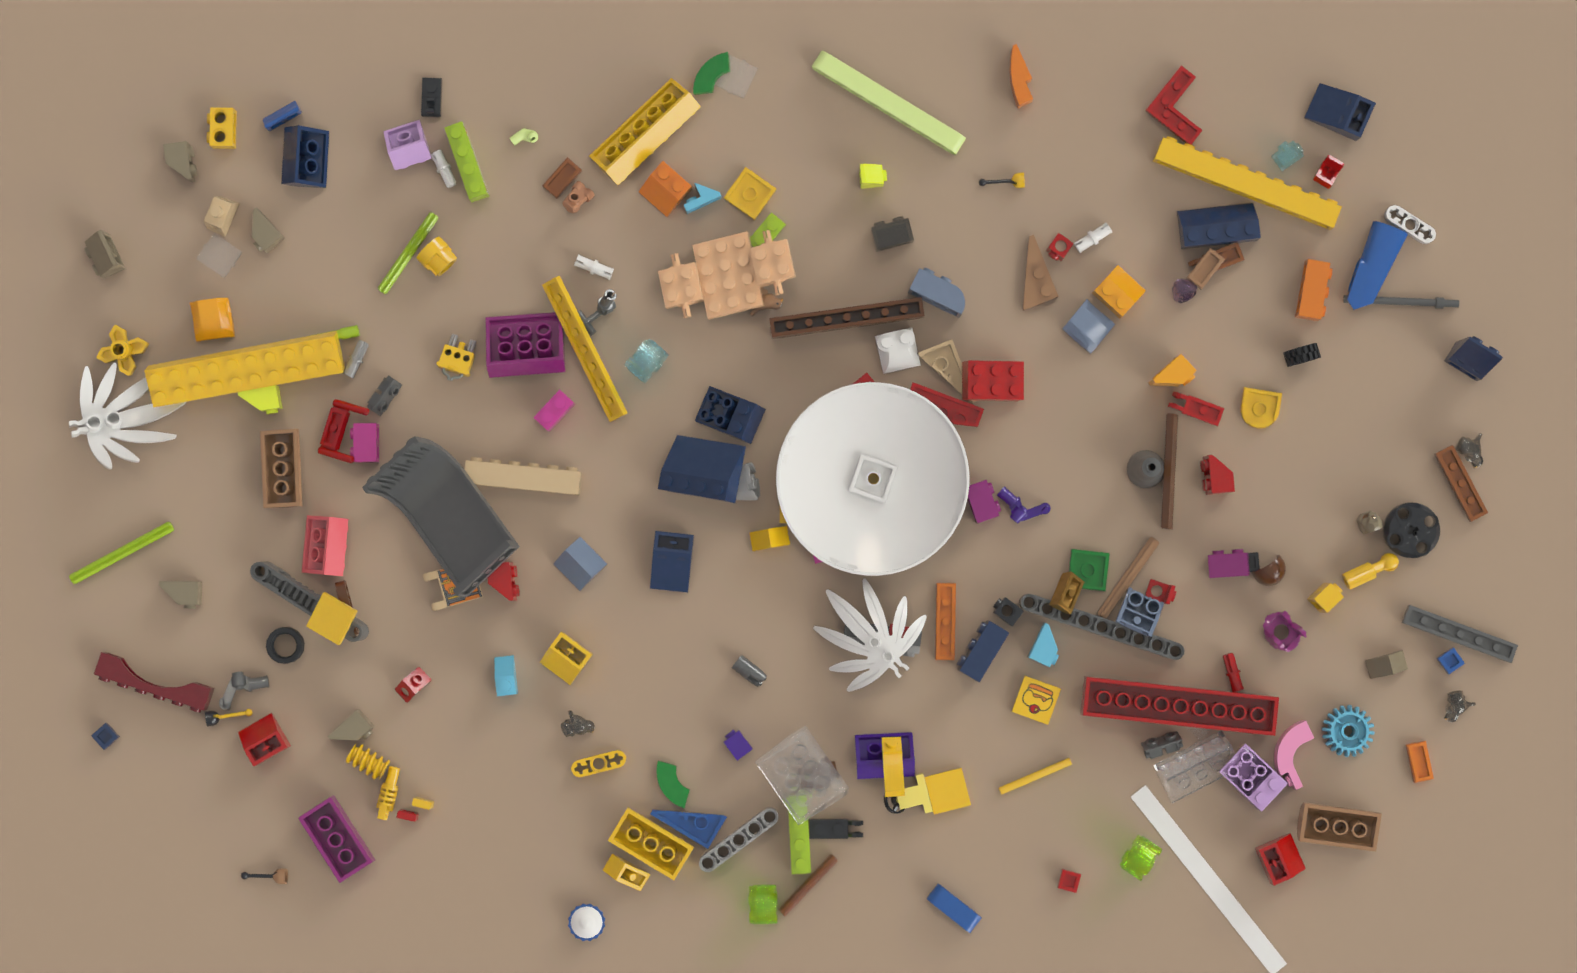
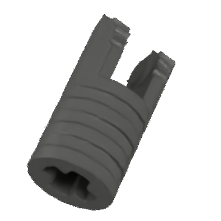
[731,655,767,687]

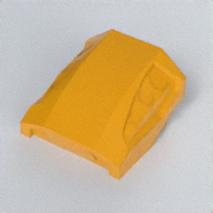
[189,298,235,342]

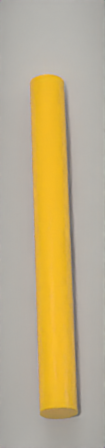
[999,758,1072,795]

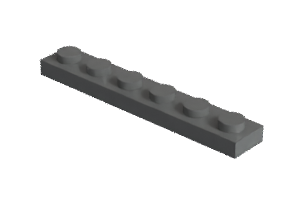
[1402,605,1518,663]

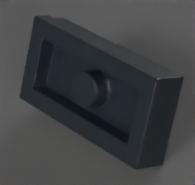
[421,78,442,117]

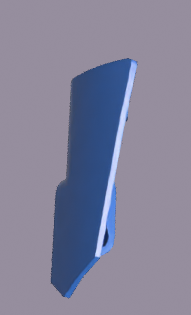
[1347,221,1408,310]

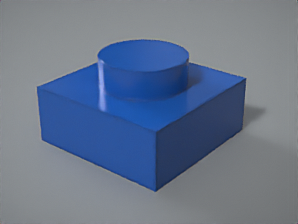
[1437,647,1465,674]

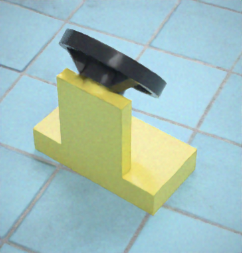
[884,773,933,814]

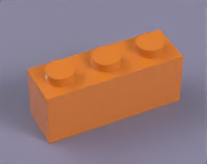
[1295,259,1332,321]

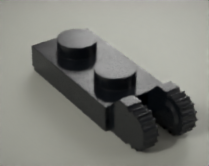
[809,819,863,839]

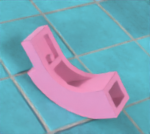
[1274,720,1314,790]

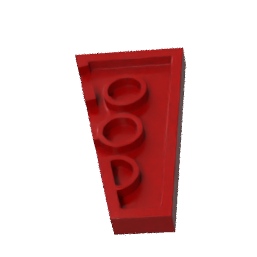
[910,382,984,427]

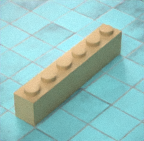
[465,457,582,495]

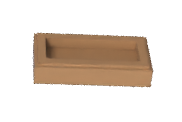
[1186,248,1225,290]

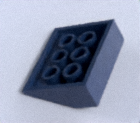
[658,435,746,503]

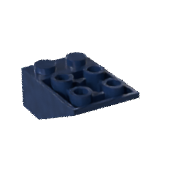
[1304,83,1376,141]
[1444,336,1503,381]
[695,386,766,444]
[650,531,694,593]

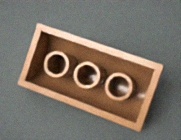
[260,429,303,508]
[1297,802,1382,852]

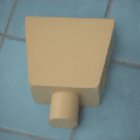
[204,196,240,237]

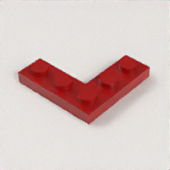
[1145,65,1203,145]

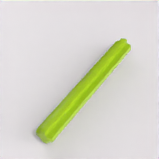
[378,212,439,294]

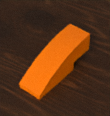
[1009,44,1033,108]

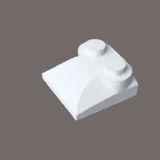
[875,328,921,374]

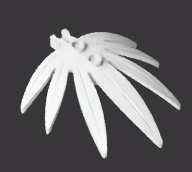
[69,363,186,470]
[813,579,927,692]

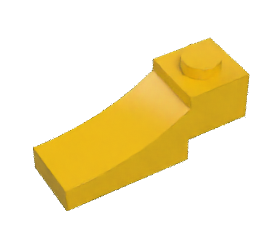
[882,737,905,797]

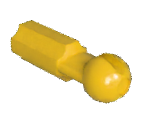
[1342,553,1399,590]

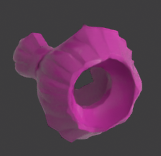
[1263,611,1307,652]

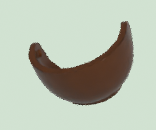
[1252,555,1286,586]

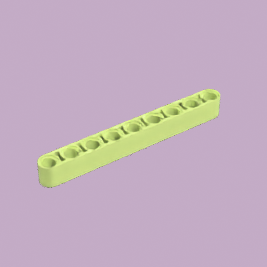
[811,51,966,155]

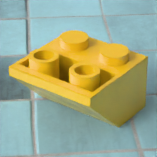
[540,631,593,685]

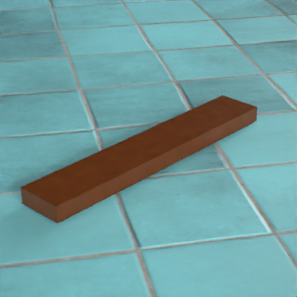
[1161,413,1178,529]

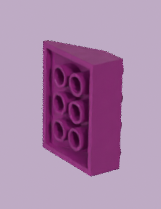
[485,312,566,378]

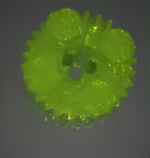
[1119,835,1162,881]
[748,885,778,924]

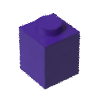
[724,729,753,761]

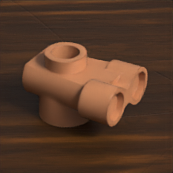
[562,181,595,213]

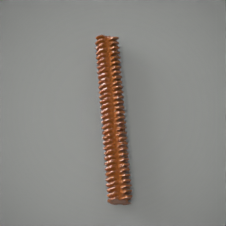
[778,854,837,917]

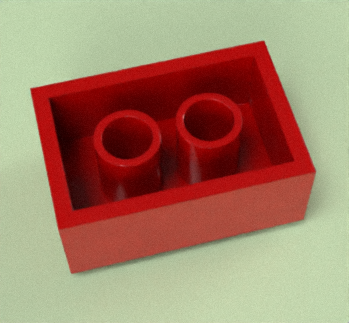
[962,360,1024,401]

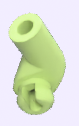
[509,128,538,145]

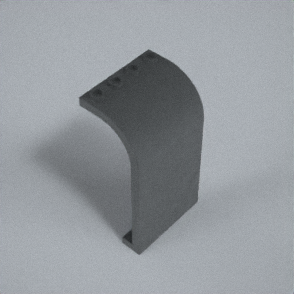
[362,436,520,597]

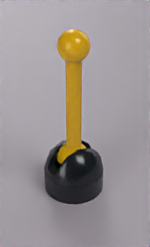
[205,709,253,727]

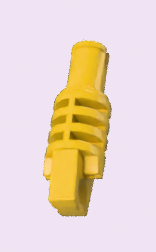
[376,766,400,820]

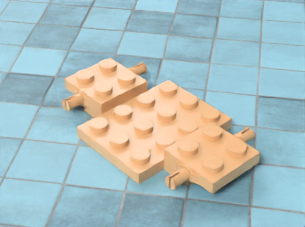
[658,230,796,320]

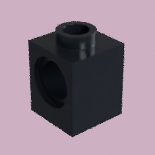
[993,597,1024,626]

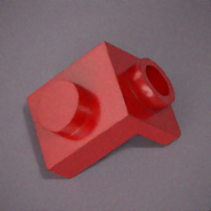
[1313,155,1344,189]

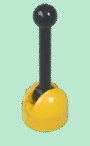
[979,172,1025,188]

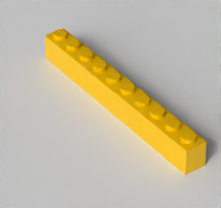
[1152,136,1342,230]

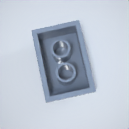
[908,267,965,318]

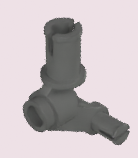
[577,289,617,336]
[219,672,270,711]

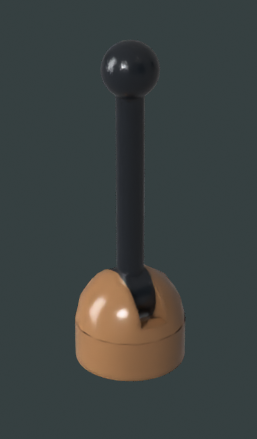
[241,869,288,884]

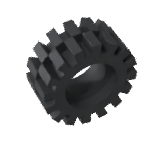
[1283,343,1321,367]

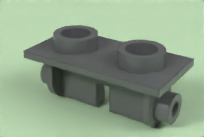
[367,375,402,416]
[1141,731,1183,759]

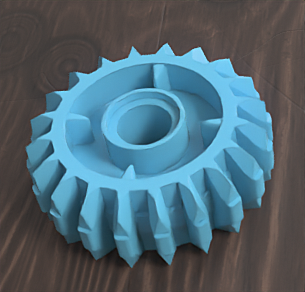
[1322,705,1375,757]

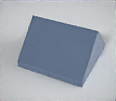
[553,537,607,591]

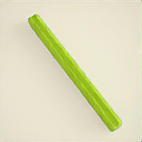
[69,522,174,584]

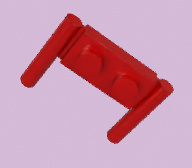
[318,399,370,463]

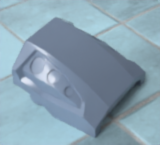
[1062,299,1115,354]
[1115,587,1164,637]

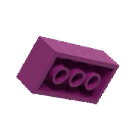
[298,795,375,883]

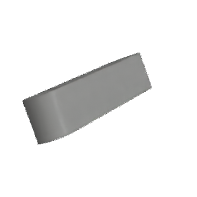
[699,807,778,872]

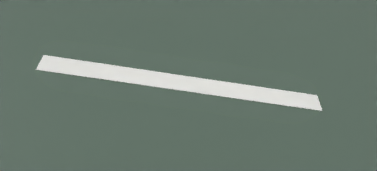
[1131,785,1287,973]

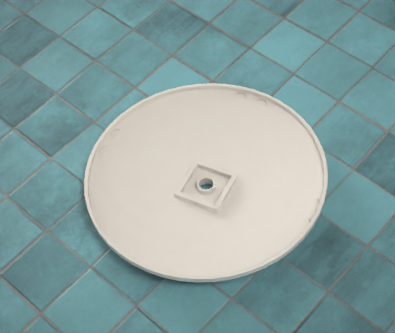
[776,382,970,576]

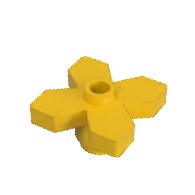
[96,325,149,376]

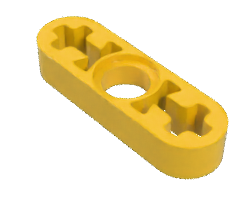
[571,750,626,777]

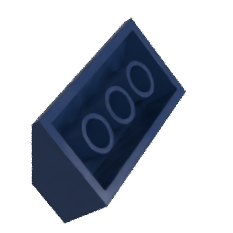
[1177,203,1261,249]

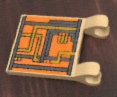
[423,569,483,611]

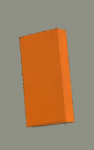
[1406,741,1434,783]

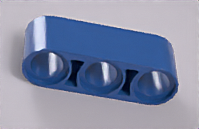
[926,883,982,933]

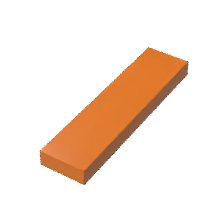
[935,583,956,660]

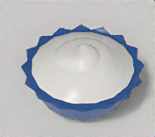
[568,904,605,941]

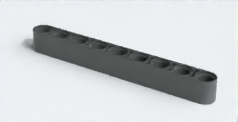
[1019,594,1185,660]

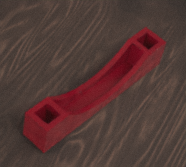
[94,652,215,713]

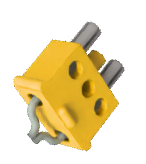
[436,334,476,381]

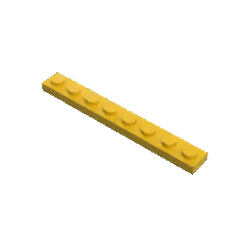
[542,276,627,422]

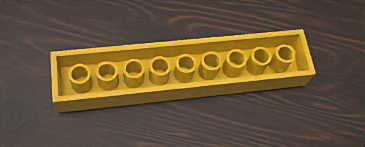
[144,331,345,408]

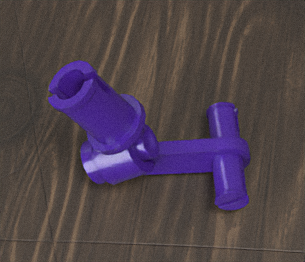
[997,486,1051,523]

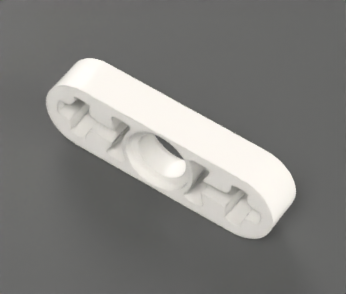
[1384,205,1436,244]

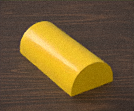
[608,807,694,880]

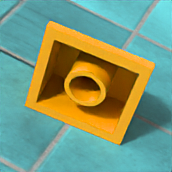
[1092,265,1146,319]
[1148,354,1197,387]

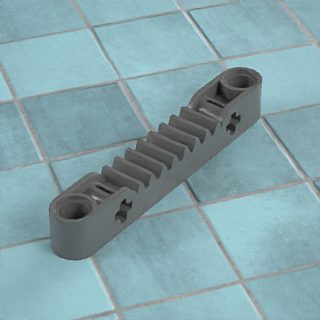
[250,561,369,642]

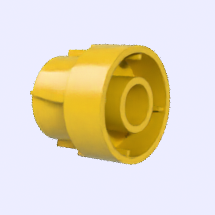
[416,236,457,276]

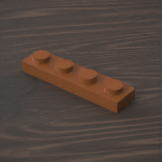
[1435,445,1488,522]

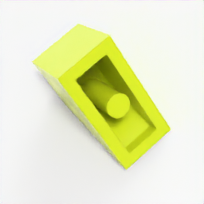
[859,164,887,189]
[238,385,283,415]

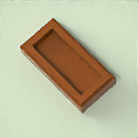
[542,157,582,199]

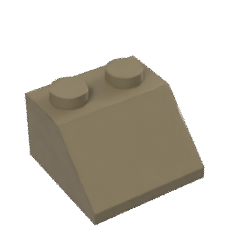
[84,230,125,279]

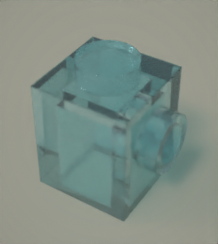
[1271,140,1304,172]

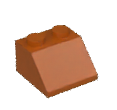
[639,161,692,217]

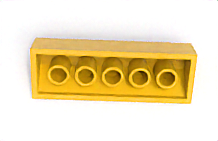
[589,78,701,185]

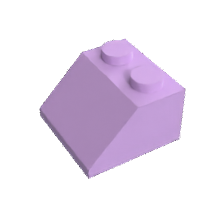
[383,120,431,170]

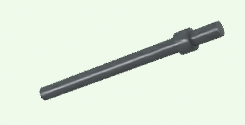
[1343,295,1459,309]

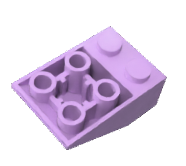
[1219,743,1288,812]

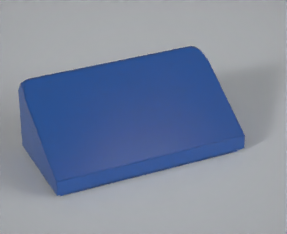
[263,101,302,131]

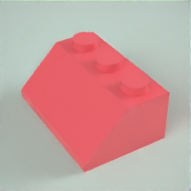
[301,515,348,576]

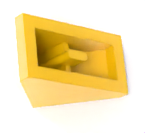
[749,526,790,551]

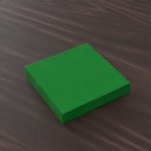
[1068,549,1110,591]

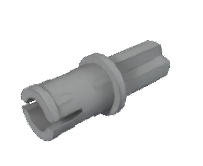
[343,340,369,378]

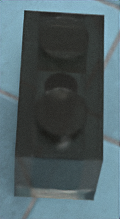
[871,216,914,252]

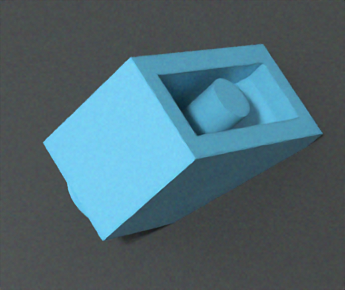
[1028,623,1059,667]
[494,655,518,696]

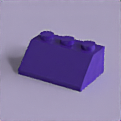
[855,732,915,779]

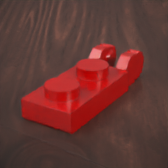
[1168,391,1225,427]

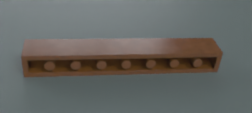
[769,297,925,339]

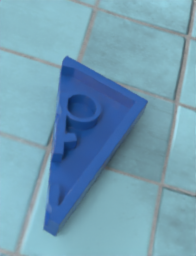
[650,810,727,849]

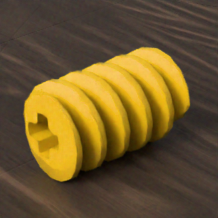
[346,743,390,780]

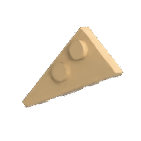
[917,339,977,403]

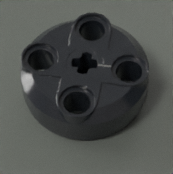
[1383,502,1440,558]

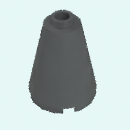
[1127,450,1164,488]

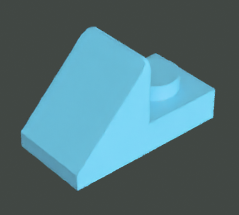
[684,183,722,214]

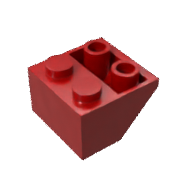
[1200,455,1235,495]
[488,562,520,601]
[238,713,291,767]
[1255,833,1306,886]

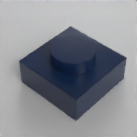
[91,723,120,750]

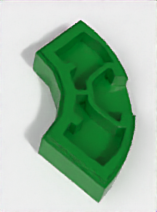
[693,52,730,95]
[657,760,690,808]

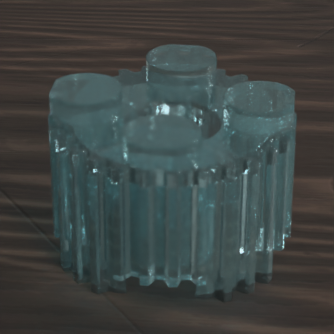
[624,339,669,383]

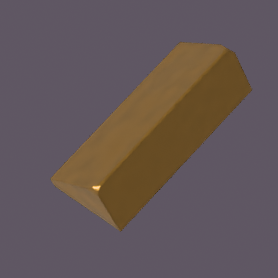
[1049,572,1084,615]

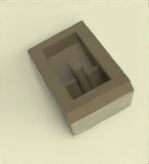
[1365,650,1408,679]

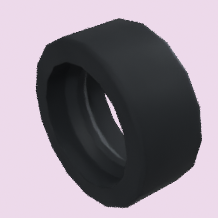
[266,627,305,664]

